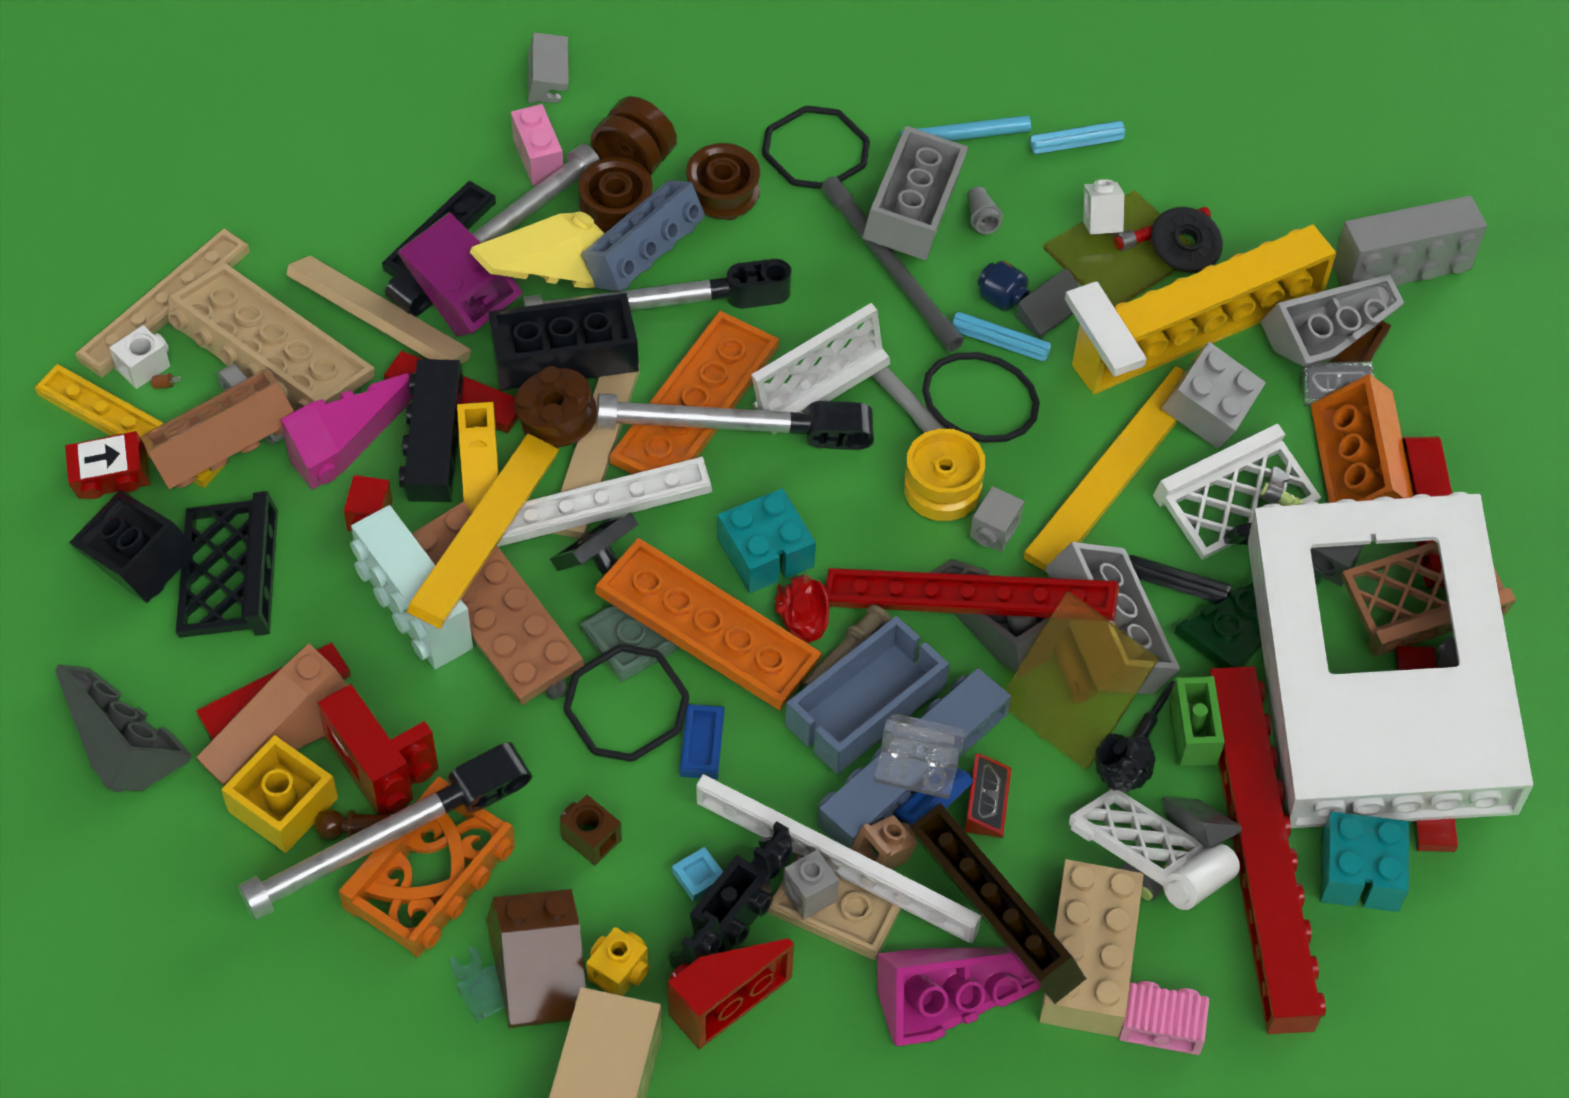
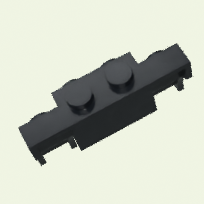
[668,821,793,970]

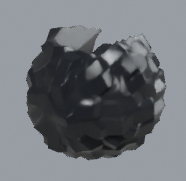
[1095,733,1156,792]

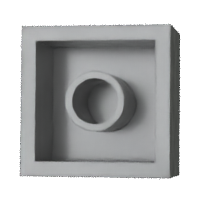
[1161,342,1266,449]

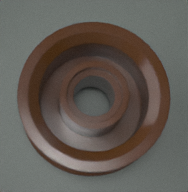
[686,143,760,220]
[578,157,653,233]
[514,366,597,448]

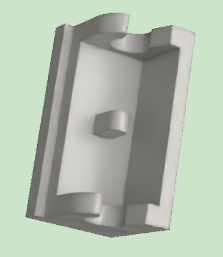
[528,32,569,103]

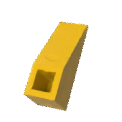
[457,402,499,513]

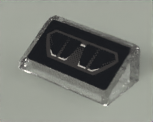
[1300,362,1374,406]

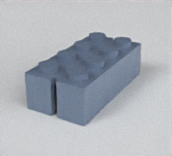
[785,616,950,775]

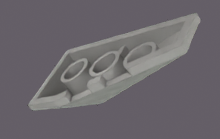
[1260,274,1404,367]

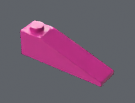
[281,373,413,490]
[877,947,1041,1046]

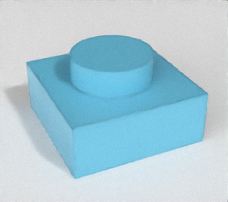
[672,847,723,903]

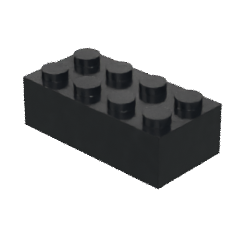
[488,293,639,391]

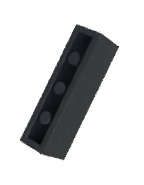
[399,359,464,502]

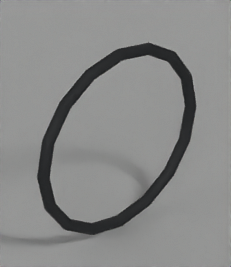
[922,352,1040,443]

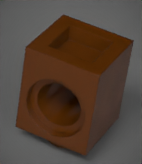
[560,795,622,866]

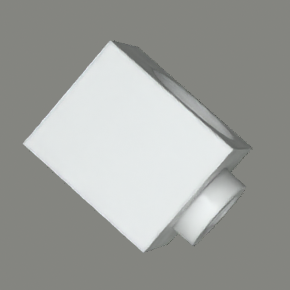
[1083,179,1124,234]
[109,325,170,389]

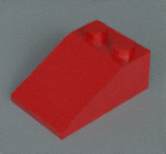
[668,938,794,1050]

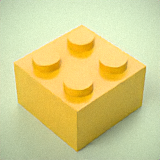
[221,735,338,853]

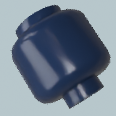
[977,261,1030,312]

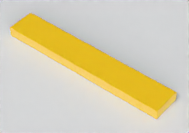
[34,364,226,488]

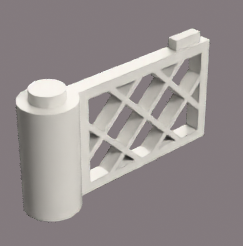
[1068,790,1240,910]

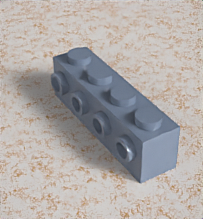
[581,180,706,292]

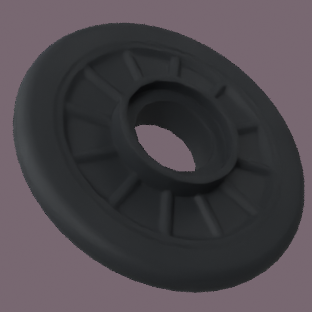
[1151,207,1223,273]

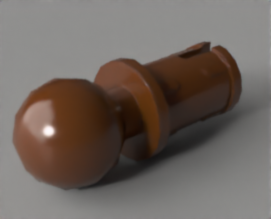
[314,809,390,840]

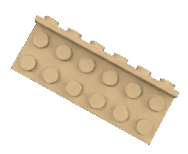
[168,263,375,412]

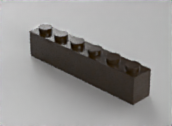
[910,803,1086,1005]

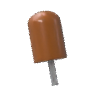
[151,373,181,389]

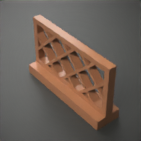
[1340,541,1516,657]

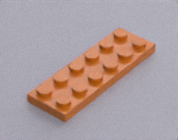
[610,311,779,474]
[595,537,822,711]

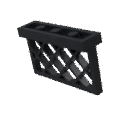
[176,491,278,638]

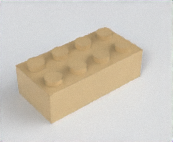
[1039,859,1144,1037]

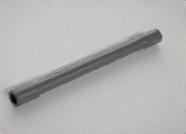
[821,176,964,352]

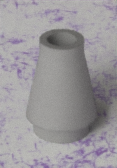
[967,186,1003,234]

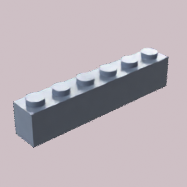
[818,668,1011,849]

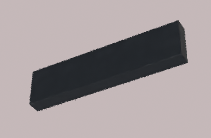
[382,180,496,277]

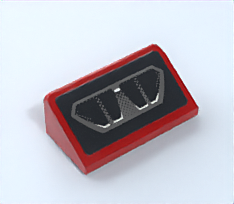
[965,753,1012,838]

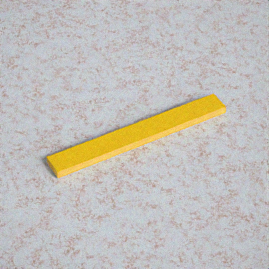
[1023,366,1185,573]
[406,434,559,629]

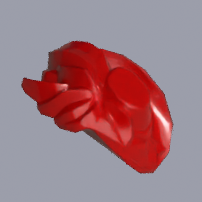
[774,574,829,643]

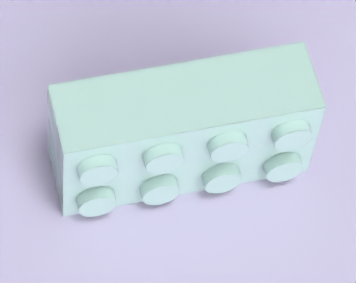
[350,505,473,670]

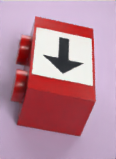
[65,431,150,499]

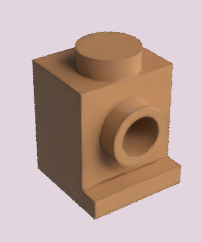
[851,815,918,870]

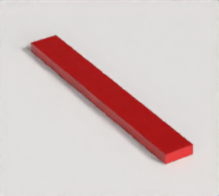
[825,568,1120,621]

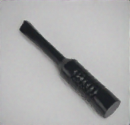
[1131,681,1175,738]

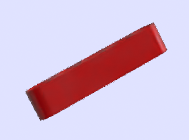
[1402,436,1452,588]

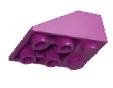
[397,212,523,337]

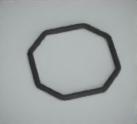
[762,106,870,189]
[563,644,689,762]

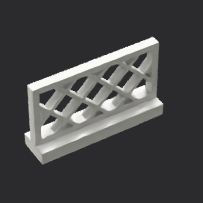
[751,303,890,435]
[1153,423,1321,560]

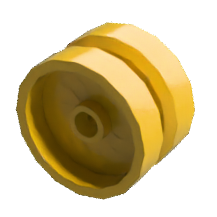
[904,428,985,521]

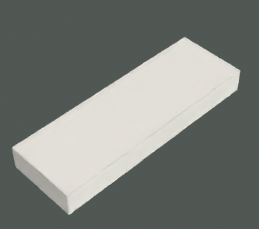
[1065,281,1147,377]

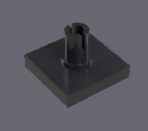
[550,512,639,577]

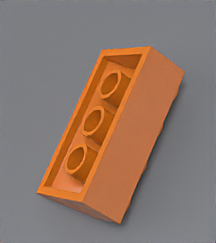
[1311,374,1414,503]

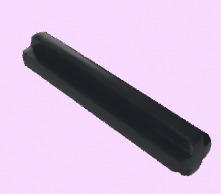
[1129,555,1231,603]

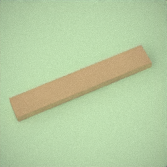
[75,228,250,378]
[286,255,472,364]
[552,364,640,539]

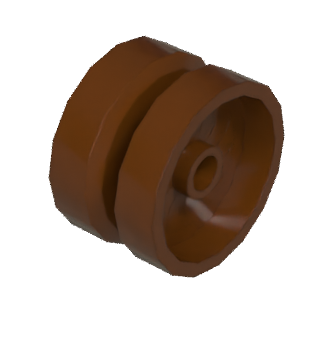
[591,96,677,176]

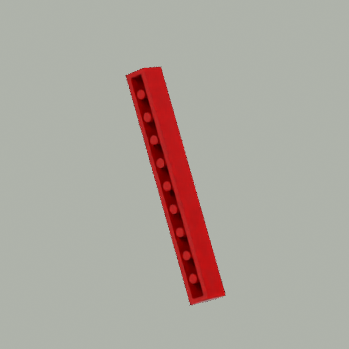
[1208,666,1326,1034]

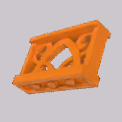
[339,776,515,958]

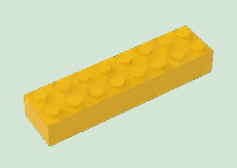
[1072,224,1336,395]

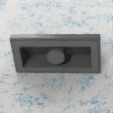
[1016,269,1080,338]
[1162,797,1242,848]

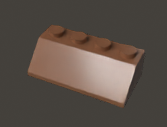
[141,368,294,489]

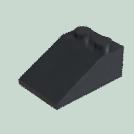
[69,490,198,603]

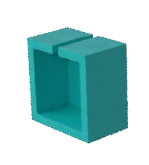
[717,488,816,593]
[1320,811,1409,912]

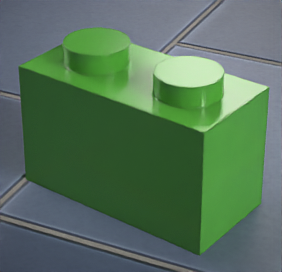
[1170,676,1225,766]

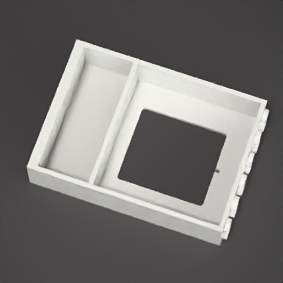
[1248,492,1533,828]

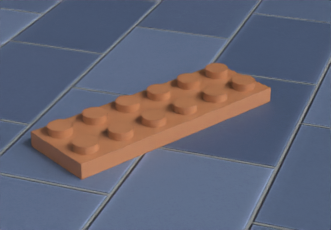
[412,501,585,705]

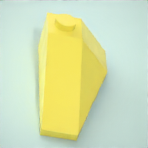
[470,212,604,288]

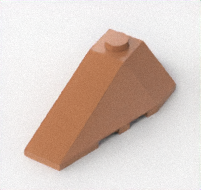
[196,643,347,786]

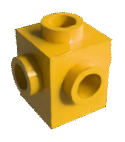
[586,927,650,996]

